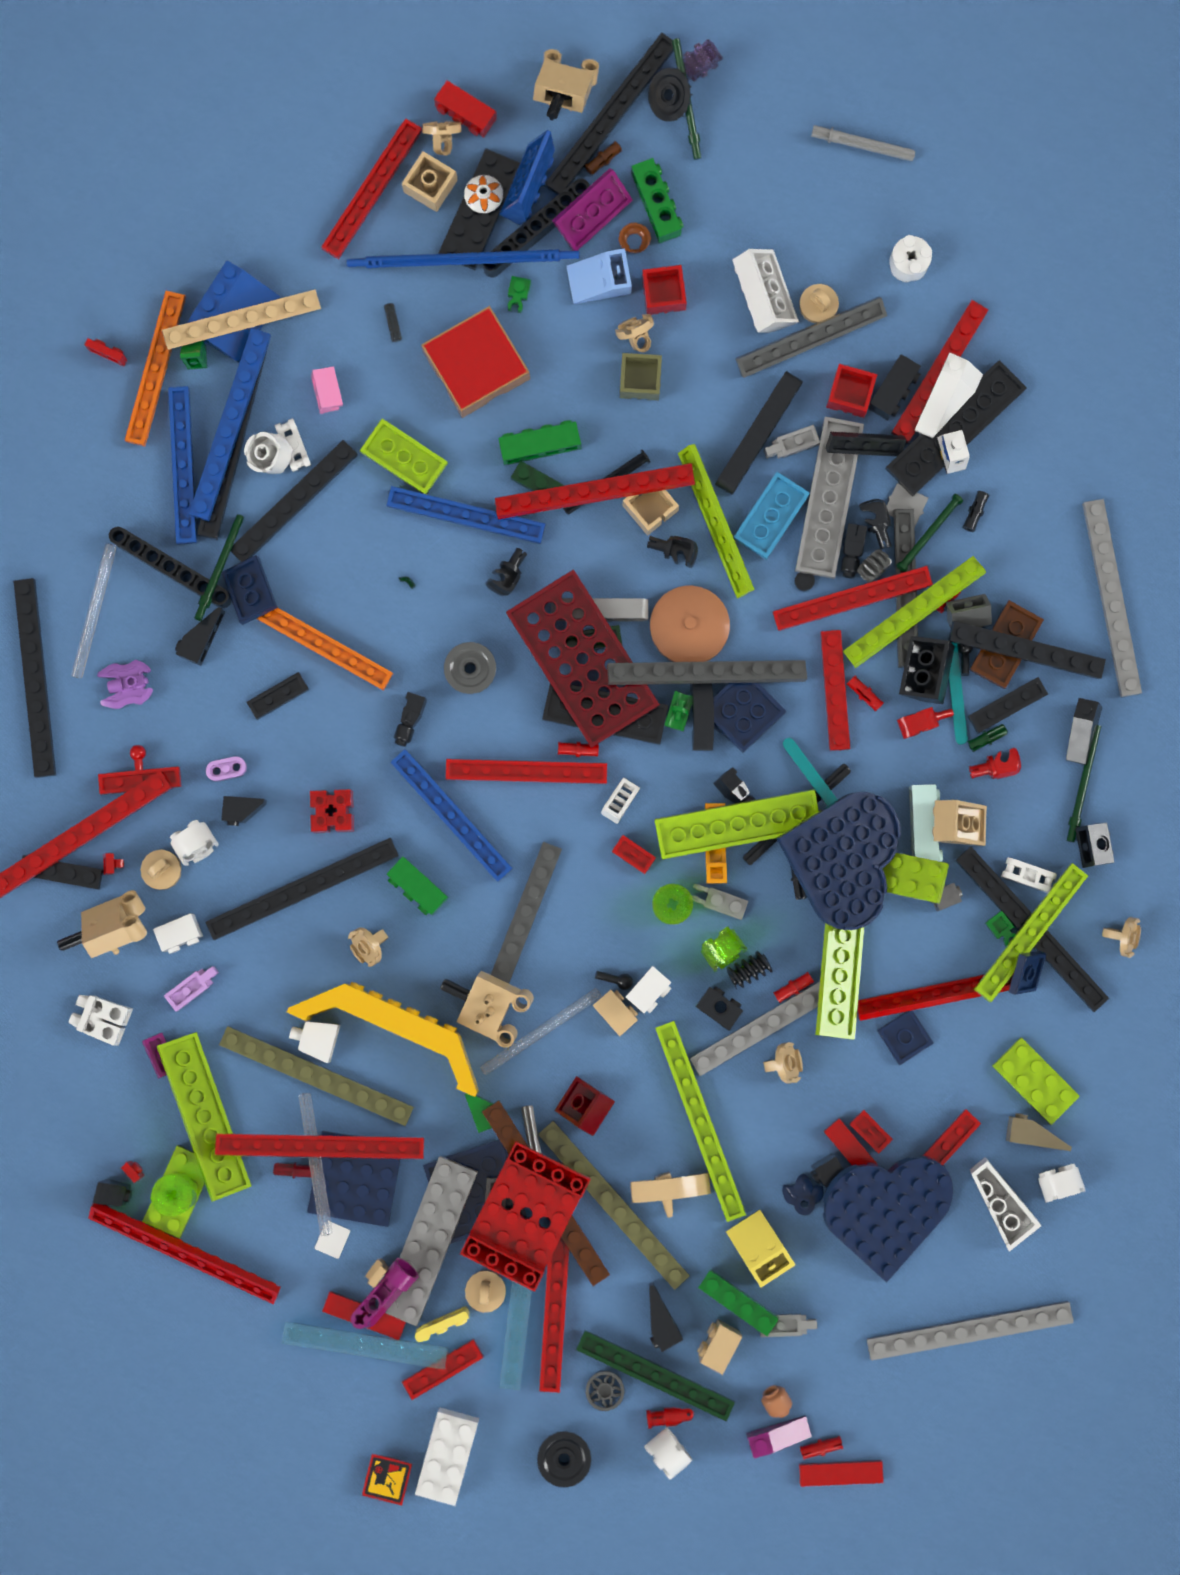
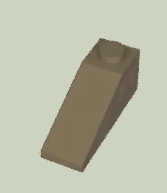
[1006,1113,1072,1151]

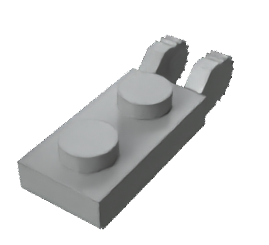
[689,883,748,920]

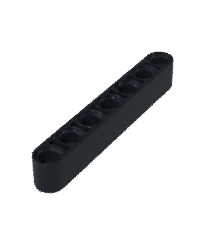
[483,179,589,278]
[715,371,803,495]
[109,527,232,608]

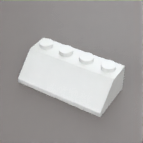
[733,249,799,333]

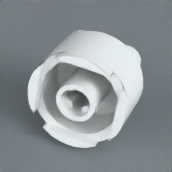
[889,235,932,282]
[244,432,293,474]
[170,820,219,866]
[1038,1163,1086,1203]
[644,1427,693,1480]

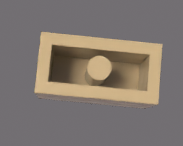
[593,990,638,1036]

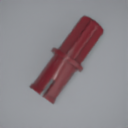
[273,1162,315,1179]

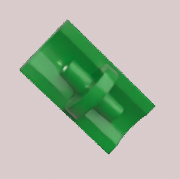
[664,691,692,732]

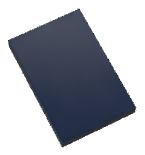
[222,555,278,625]

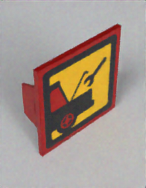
[362,1454,412,1506]

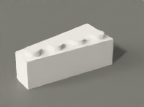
[970,1157,1041,1251]

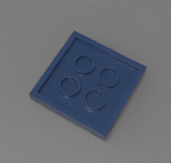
[713,683,786,753]

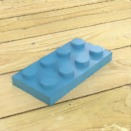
[733,472,810,560]

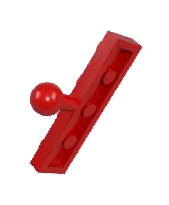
[98,745,182,795]

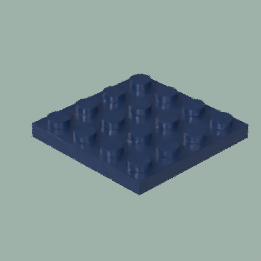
[307,1131,401,1227]
[423,1139,527,1244]

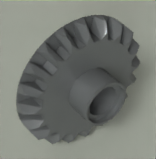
[444,642,496,694]

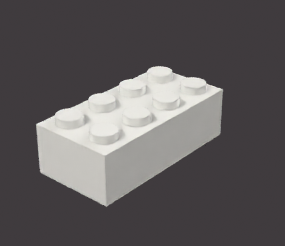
[415,1407,479,1506]

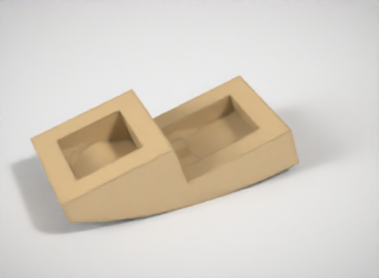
[365,1258,388,1288]

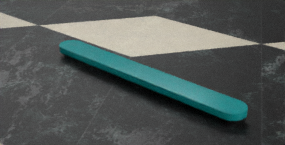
[949,642,968,745]
[783,738,838,806]

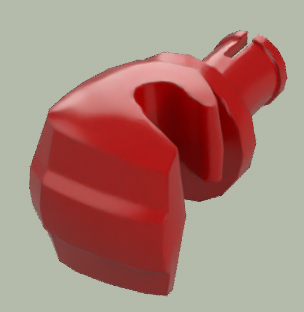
[968,748,1021,779]

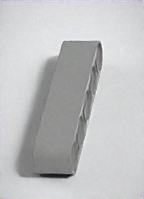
[550,598,648,621]

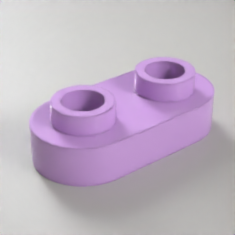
[206,757,247,782]

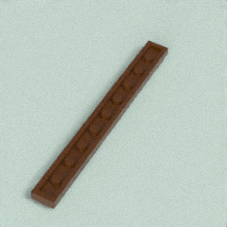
[481,1100,610,1287]

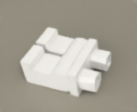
[69,995,133,1046]

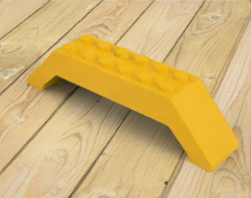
[287,982,479,1097]

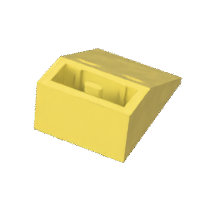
[725,1210,795,1287]

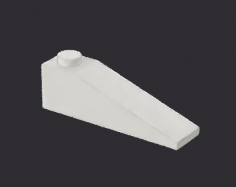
[915,353,983,438]

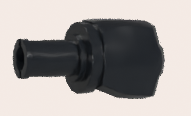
[859,499,892,550]
[647,536,698,568]
[485,548,527,596]

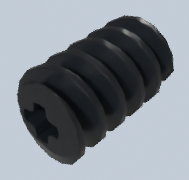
[727,951,773,990]

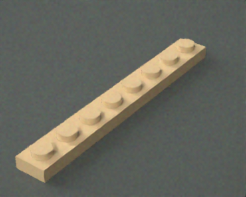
[162,289,321,350]

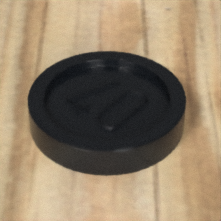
[795,572,815,591]

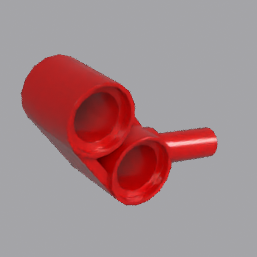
[897,707,954,739]

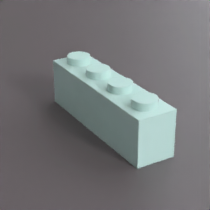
[909,784,943,862]

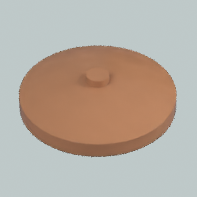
[650,586,730,662]

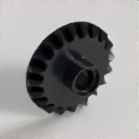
[648,68,692,121]
[537,1431,591,1488]

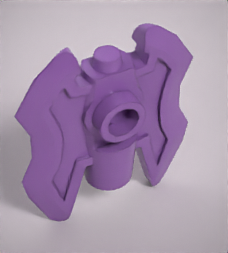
[97,659,153,709]

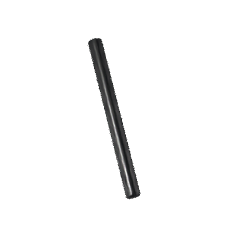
[743,764,851,865]

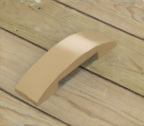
[630,1173,711,1203]

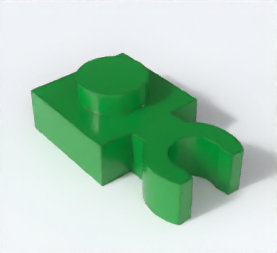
[508,276,531,313]
[985,911,1016,947]

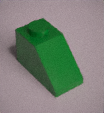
[180,341,208,370]
[465,1093,493,1133]

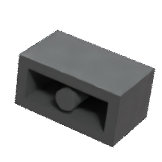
[946,594,992,628]

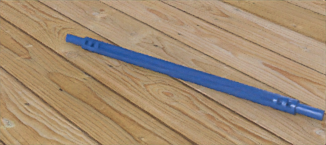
[347,249,580,268]

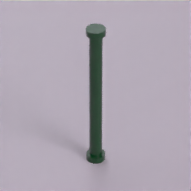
[896,494,963,572]

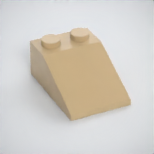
[932,800,987,846]

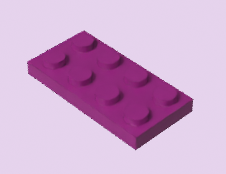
[552,168,633,251]

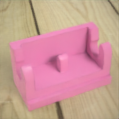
[311,367,343,414]

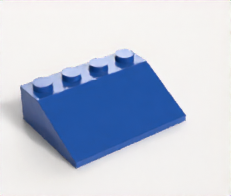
[499,130,555,225]
[187,260,281,363]

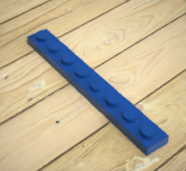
[168,386,197,545]
[386,486,546,544]
[390,749,513,882]

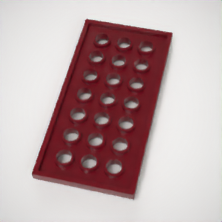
[506,569,660,748]

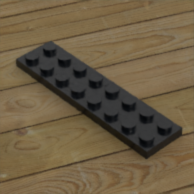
[885,360,1027,497]

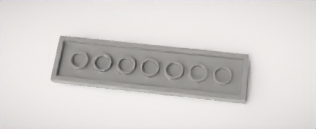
[795,417,864,579]
[385,1156,478,1327]

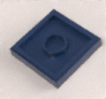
[1009,951,1046,995]
[877,1010,933,1065]

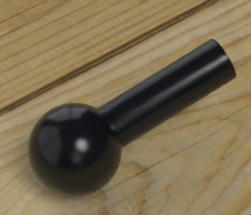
[957,644,973,676]
[595,971,633,990]

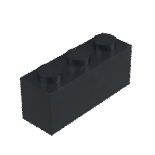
[868,354,921,421]

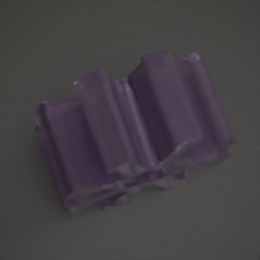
[683,39,723,81]

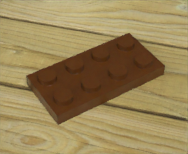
[969,600,1044,689]

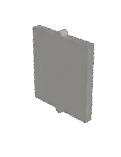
[887,483,928,527]

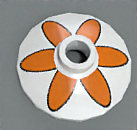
[464,175,503,213]

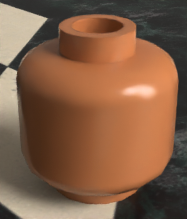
[761,1385,792,1418]

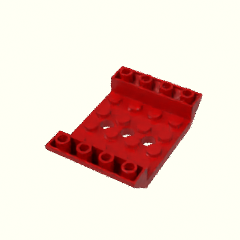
[460,1141,591,1292]

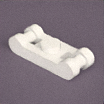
[275,418,311,472]
[1001,857,1057,893]

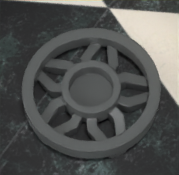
[586,1371,624,1411]

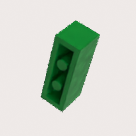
[387,856,449,916]

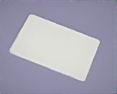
[315,1220,350,1259]

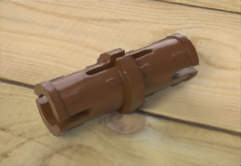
[585,141,622,176]

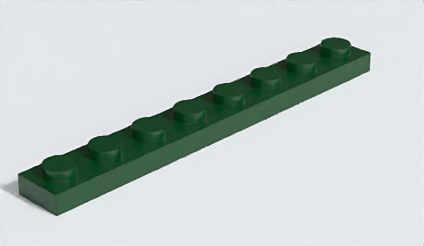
[576,1330,735,1422]

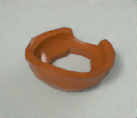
[618,223,651,253]

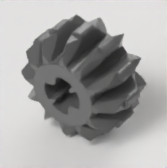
[857,549,892,583]

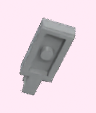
[764,425,820,459]
[760,1314,817,1337]

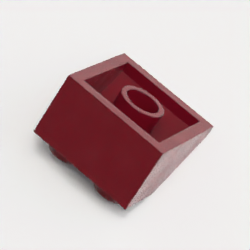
[554,1076,615,1136]

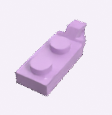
[164,966,219,1012]

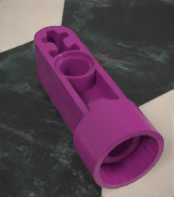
[351,1258,419,1329]

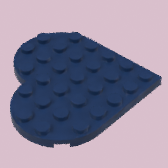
[776,792,901,930]
[822,1155,953,1282]

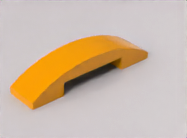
[705,803,727,884]

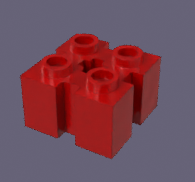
[310,789,354,833]

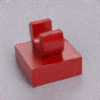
[103,853,124,875]

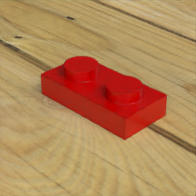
[84,338,127,367]
[611,835,656,875]
[849,1110,893,1154]

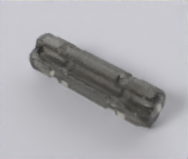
[384,303,402,342]

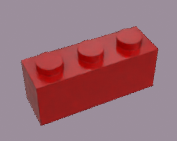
[434,80,497,138]

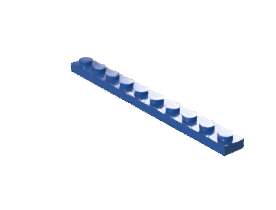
[189,328,271,521]

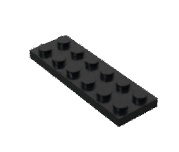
[439,149,520,270]
[542,684,668,745]

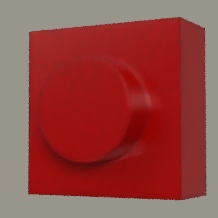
[121,1161,145,1183]

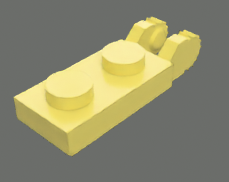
[414,1306,470,1343]

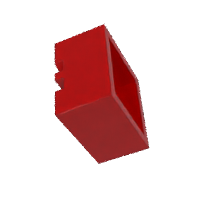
[642,265,687,315]
[826,364,877,418]

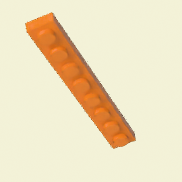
[125,291,186,447]
[256,608,393,691]

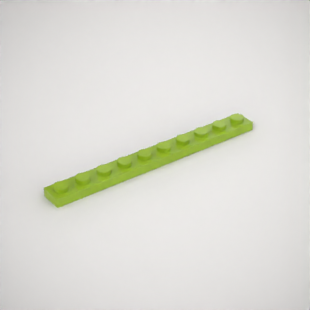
[655,1021,746,1222]

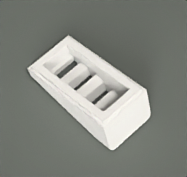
[601,777,640,824]

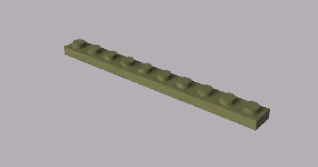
[219,1026,414,1126]
[538,1121,690,1290]

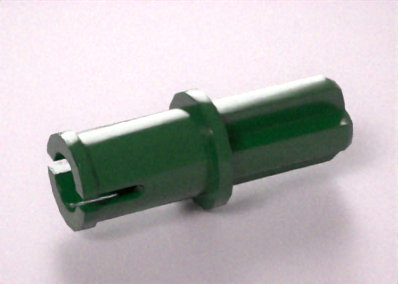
[967,724,1007,752]

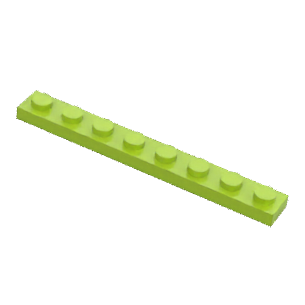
[678,444,755,598]
[843,556,986,668]
[973,863,1088,1003]

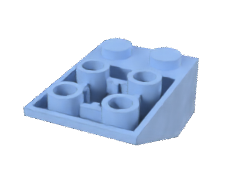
[566,248,632,304]

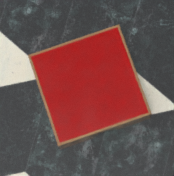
[421,306,530,418]

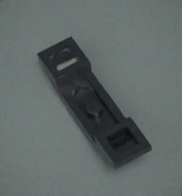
[690,683,714,751]

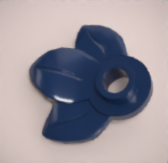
[782,1174,824,1216]

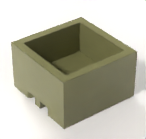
[620,353,662,401]

